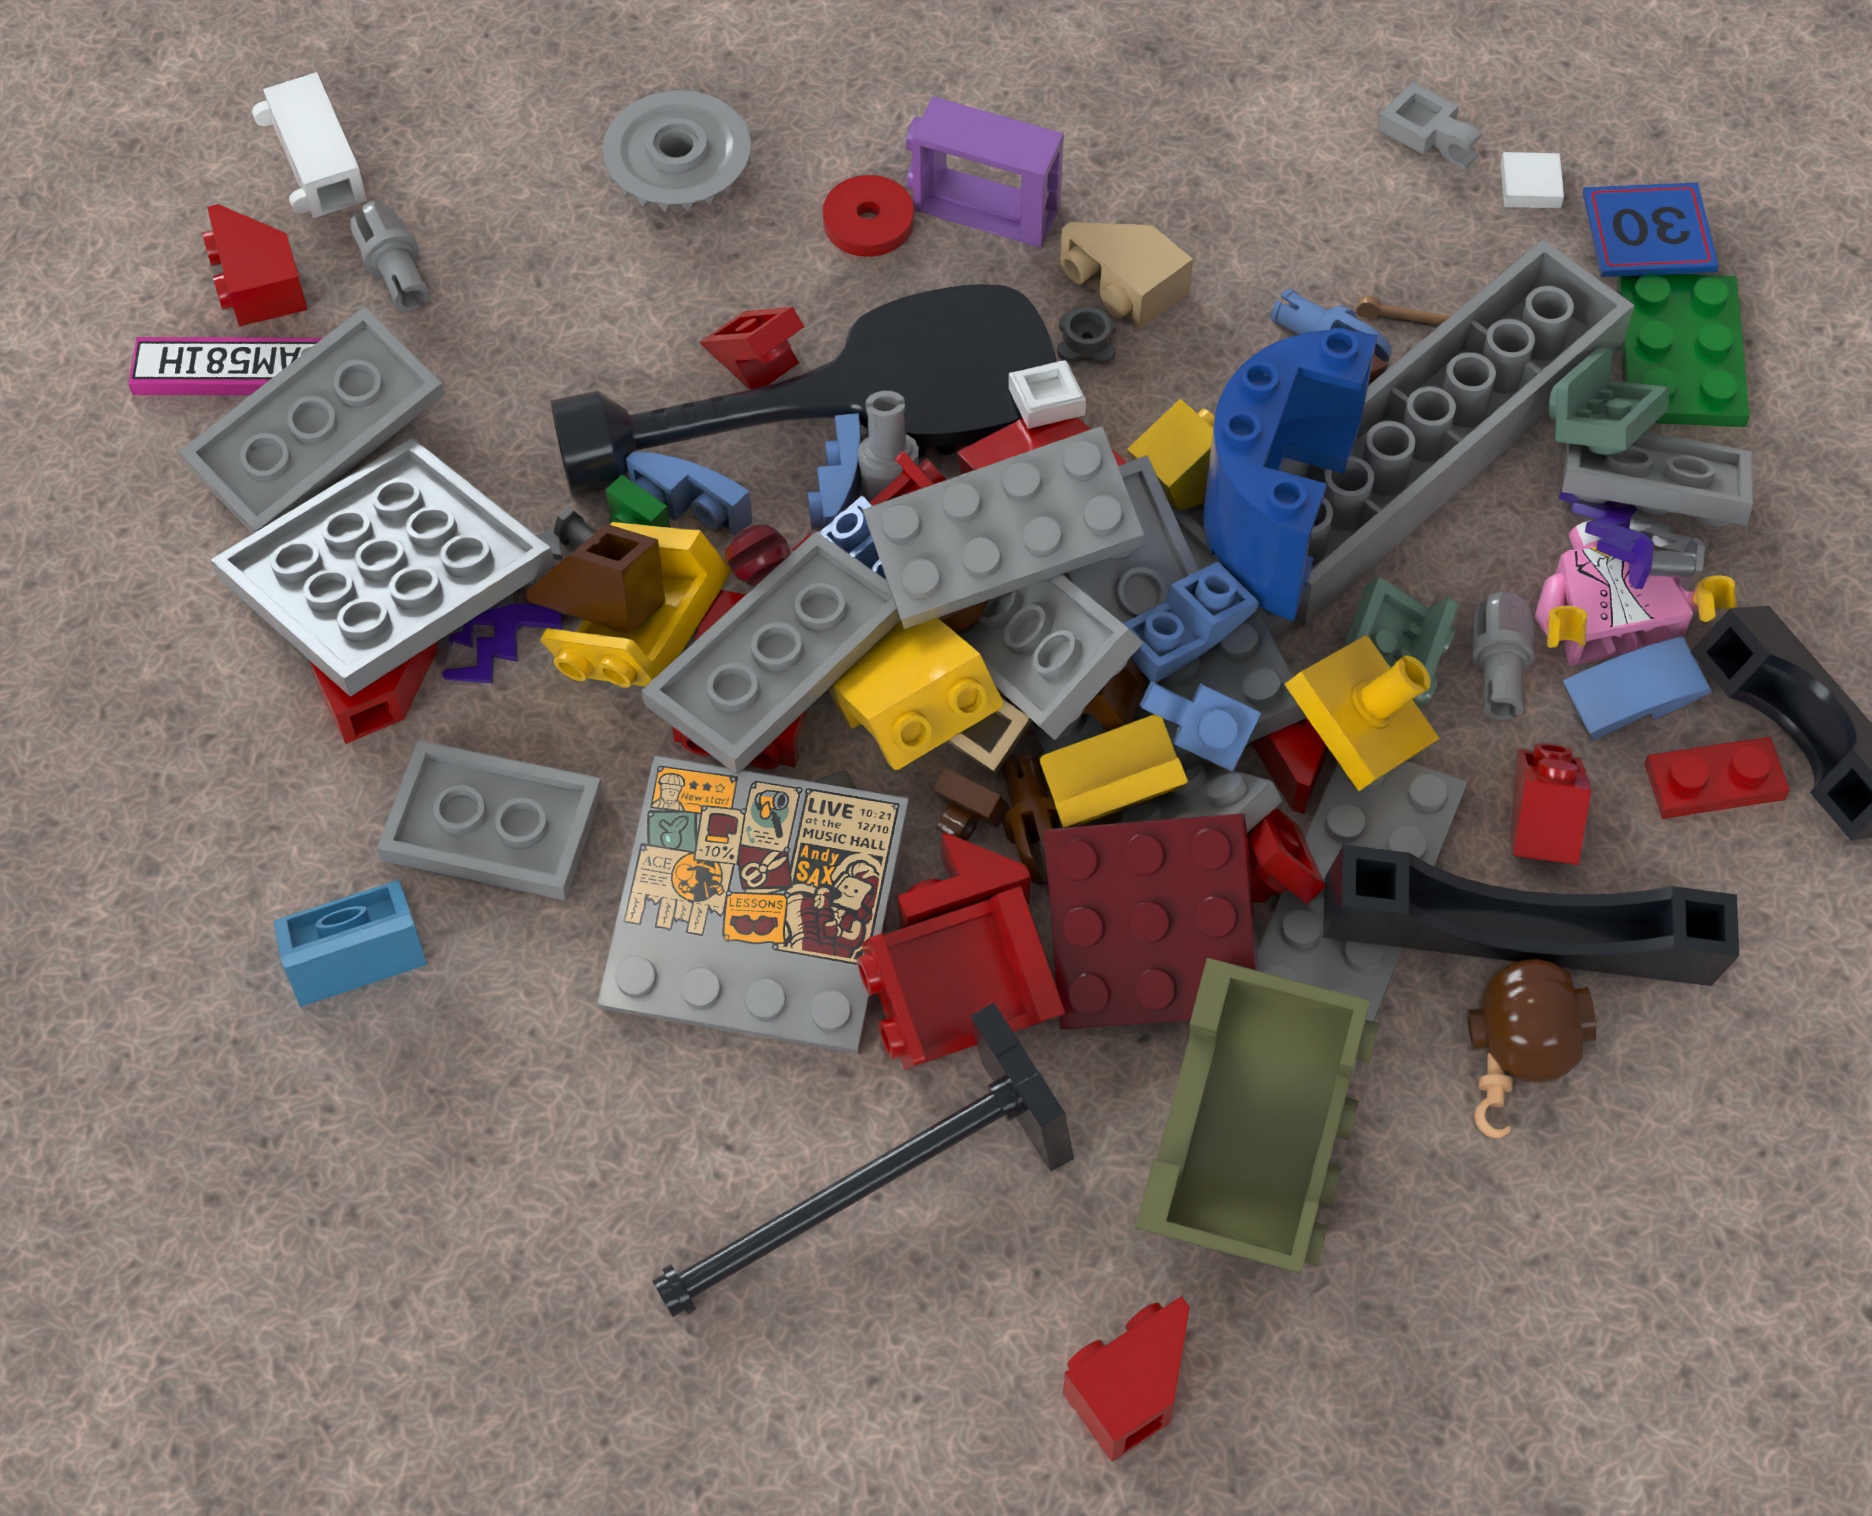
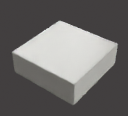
[1501,152,1564,208]
[1009,360,1086,429]

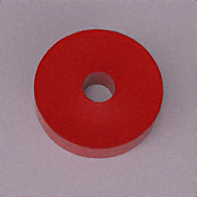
[823,175,914,257]

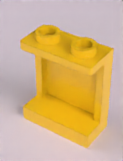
[540,522,732,688]
[828,618,1003,770]

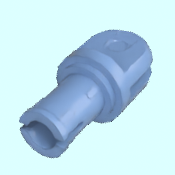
[1271,289,1391,362]

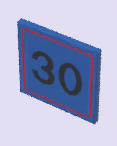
[1583,182,1719,277]

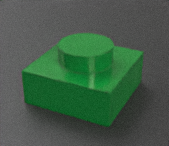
[606,475,670,528]

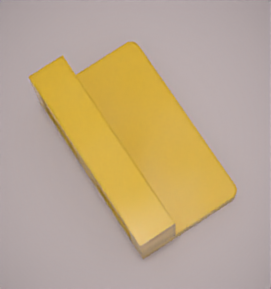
[1040,714,1188,828]

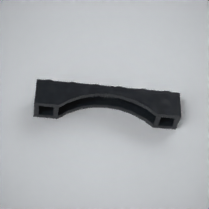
[1323,844,1739,986]

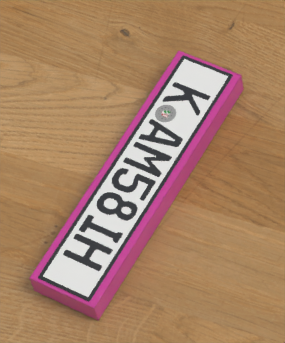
[128,337,323,395]

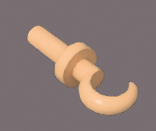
[1474,1053,1513,1138]

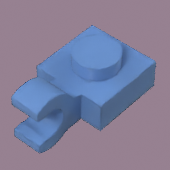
[1139,681,1261,772]

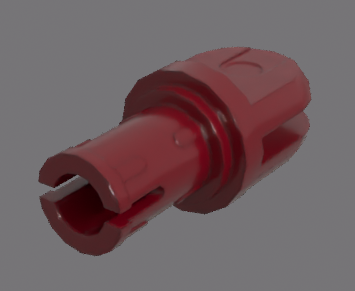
[725,525,791,587]

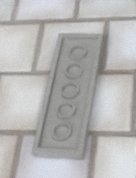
[1257,761,1468,1087]

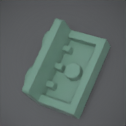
[1549,347,1669,455]
[1343,576,1458,708]

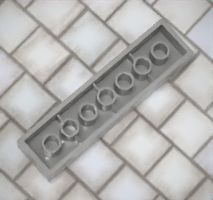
[1280,239,1634,626]

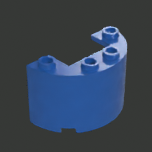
[1203,328,1378,621]

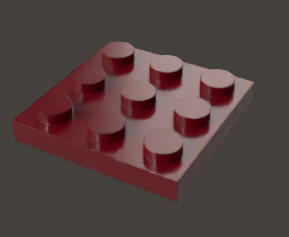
[1044,813,1259,1030]

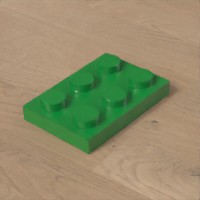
[1617,274,1750,427]

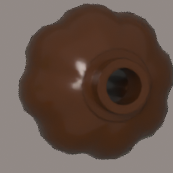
[1467,959,1596,1083]

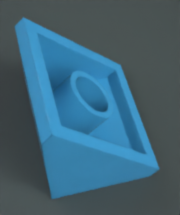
[274,879,427,1007]

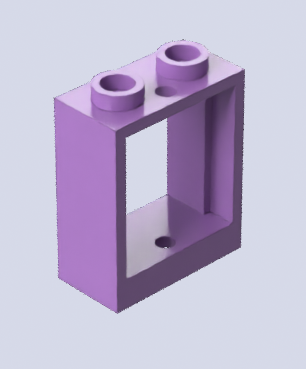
[906,96,1064,248]

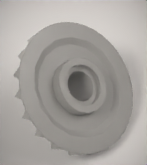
[602,90,751,212]

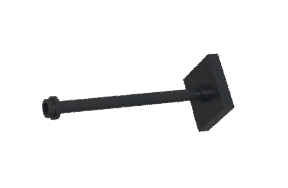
[653,1002,1074,1317]

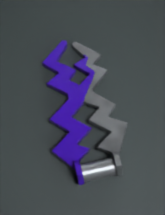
[1559,489,1705,592]
[437,507,596,683]

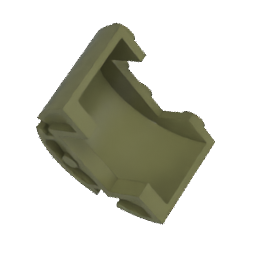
[1135,958,1379,1274]

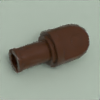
[1001,754,1063,886]

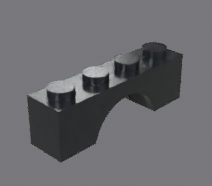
[1690,606,1872,841]

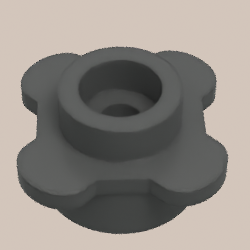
[1057,307,1117,364]

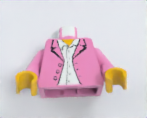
[1534,520,1737,666]

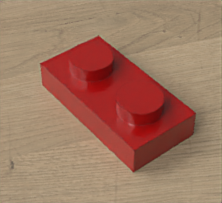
[1644,736,1790,819]

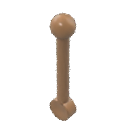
[1356,295,1450,326]

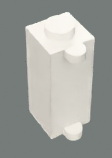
[252,72,367,218]

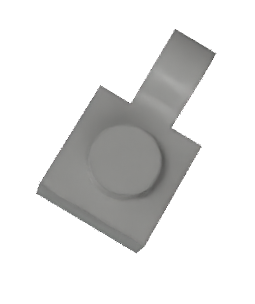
[1378,81,1481,170]

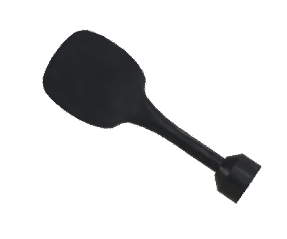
[550,284,1057,495]

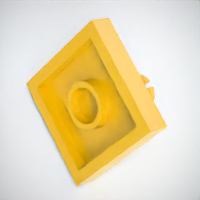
[1284,635,1440,791]

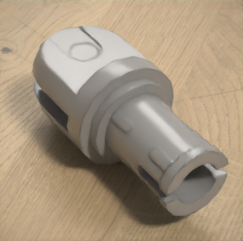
[350,200,430,312]
[858,391,919,502]
[1472,590,1535,721]

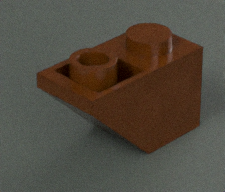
[526,524,665,634]

